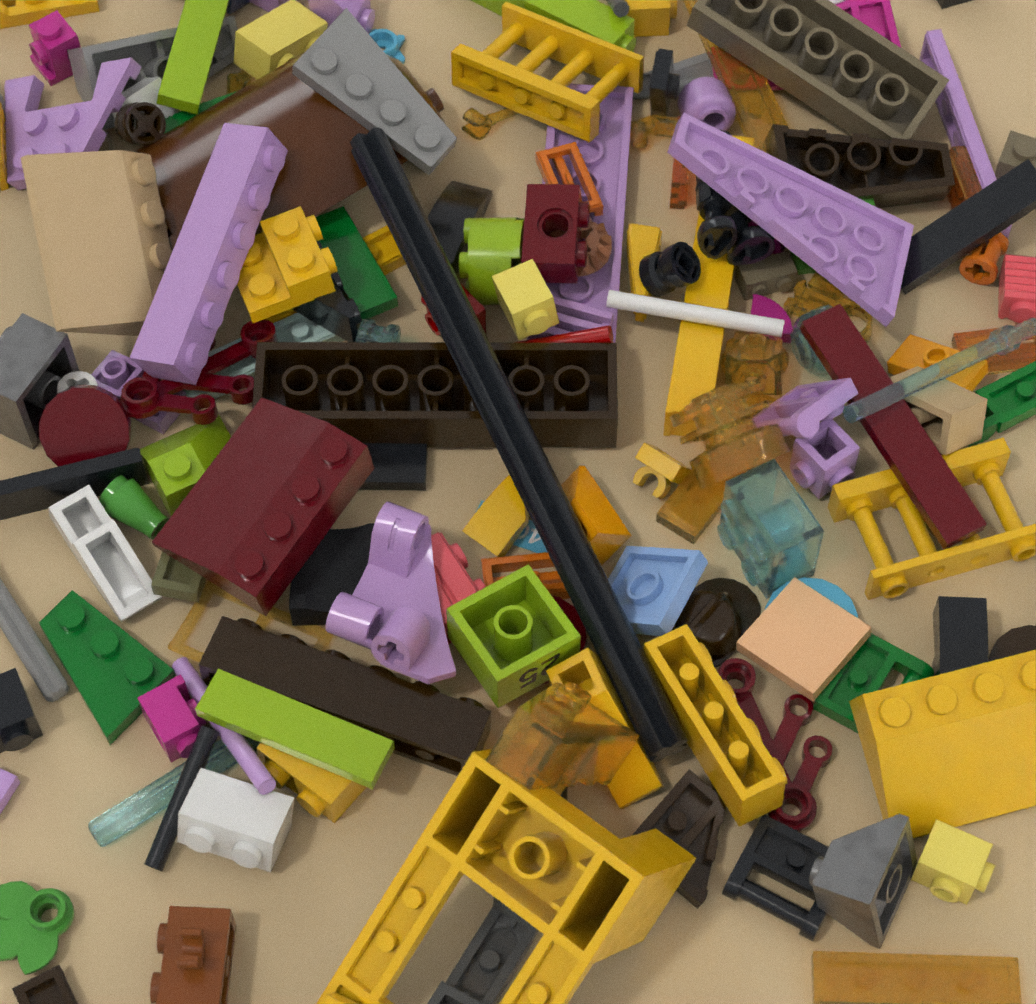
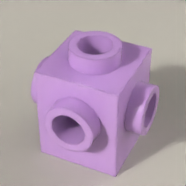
[789,419,860,499]

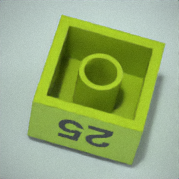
[446,564,581,708]

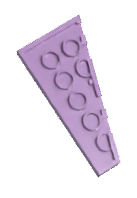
[667,113,914,327]

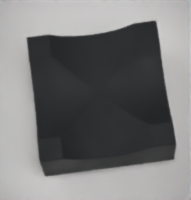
[289,523,374,626]

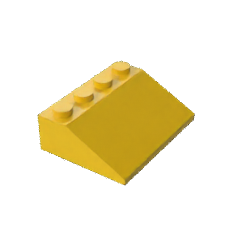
[849,650,1036,838]

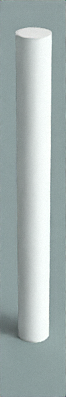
[606,290,785,338]

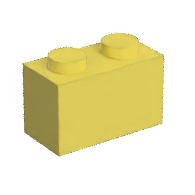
[233,0,328,80]

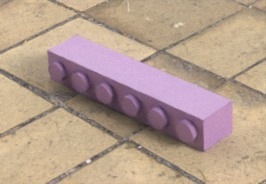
[130,123,288,385]

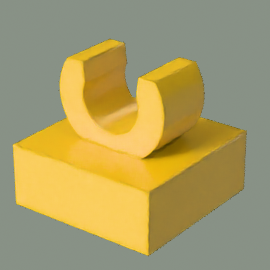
[633,442,693,499]

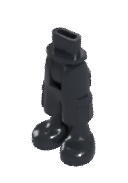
[695,129,775,266]

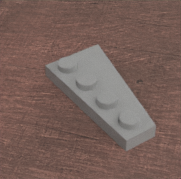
[292,8,457,175]

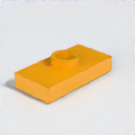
[887,334,988,392]

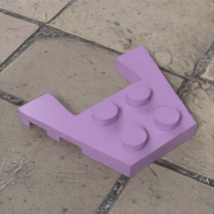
[5,57,141,190]

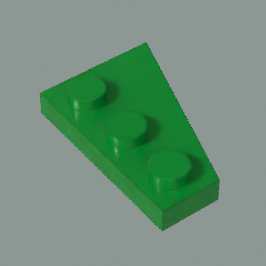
[39,590,176,745]

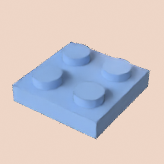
[608,546,708,636]

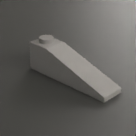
[67,15,238,130]

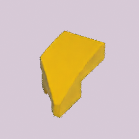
[462,474,531,557]

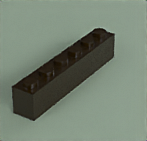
[198,616,491,776]

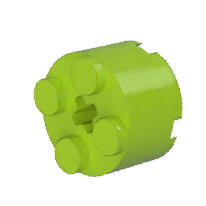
[459,217,525,305]

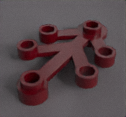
[119,319,278,425]
[712,658,832,832]

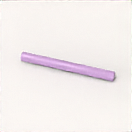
[172,657,276,795]

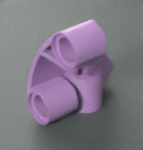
[326,501,456,684]

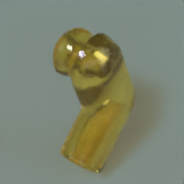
[629,114,680,148]

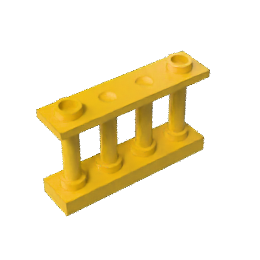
[451,2,644,143]
[827,437,1036,600]

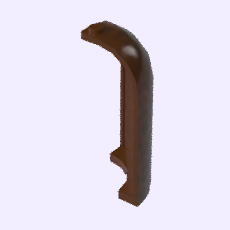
[134,52,445,251]

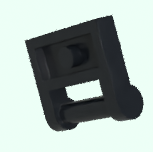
[722,815,829,941]

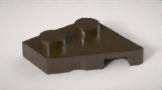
[632,769,726,909]

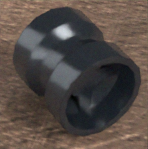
[639,241,701,297]

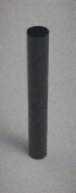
[144,725,219,872]

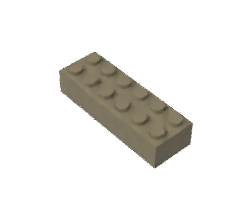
[687,0,949,140]

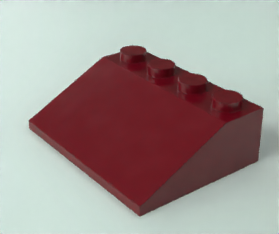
[152,397,374,616]

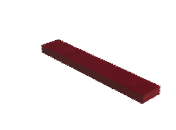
[800,304,987,549]

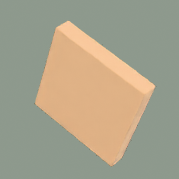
[736,577,871,702]

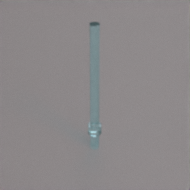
[843,318,1036,423]

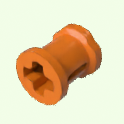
[959,232,1009,285]

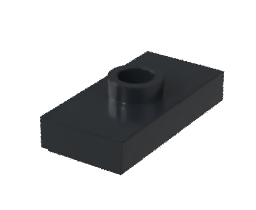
[649,48,680,120]

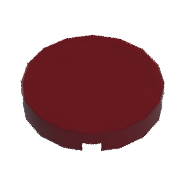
[39,385,131,467]

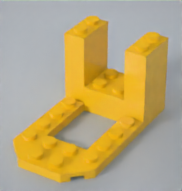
[316,742,696,1004]

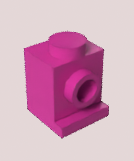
[29,10,80,86]
[137,674,206,762]

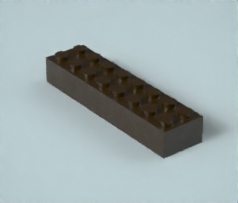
[252,342,618,448]

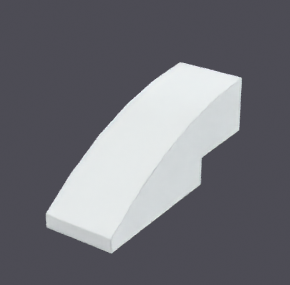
[48,485,162,622]

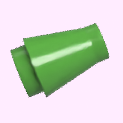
[99,475,169,540]

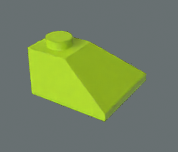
[140,415,231,517]

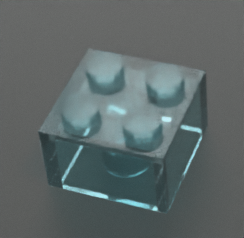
[717,459,824,599]

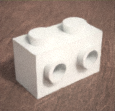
[177,768,294,872]

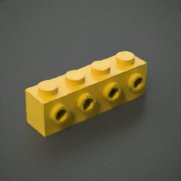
[644,624,788,827]

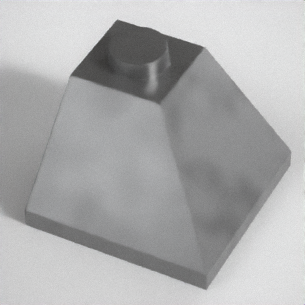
[809,814,917,949]

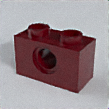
[521,184,590,284]

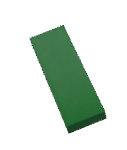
[315,206,398,321]

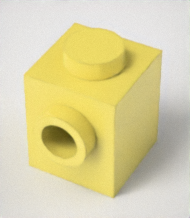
[492,259,559,341]
[911,819,995,905]

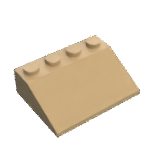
[20,150,172,336]

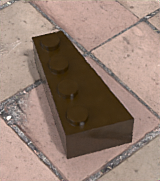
[765,124,955,208]

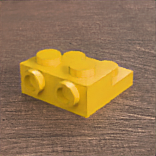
[237,206,338,323]

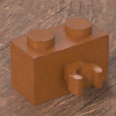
[150,906,236,1004]

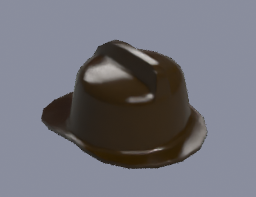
[672,578,761,667]

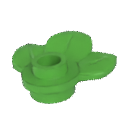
[0,881,74,975]

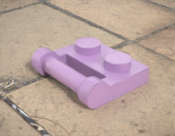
[745,377,859,444]

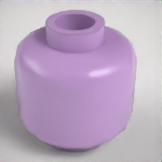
[677,77,736,131]

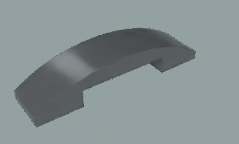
[427,897,539,1004]

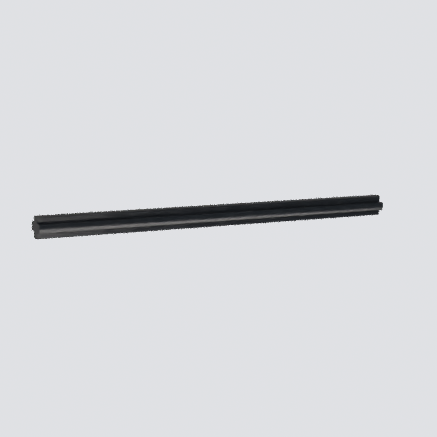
[350,127,688,762]

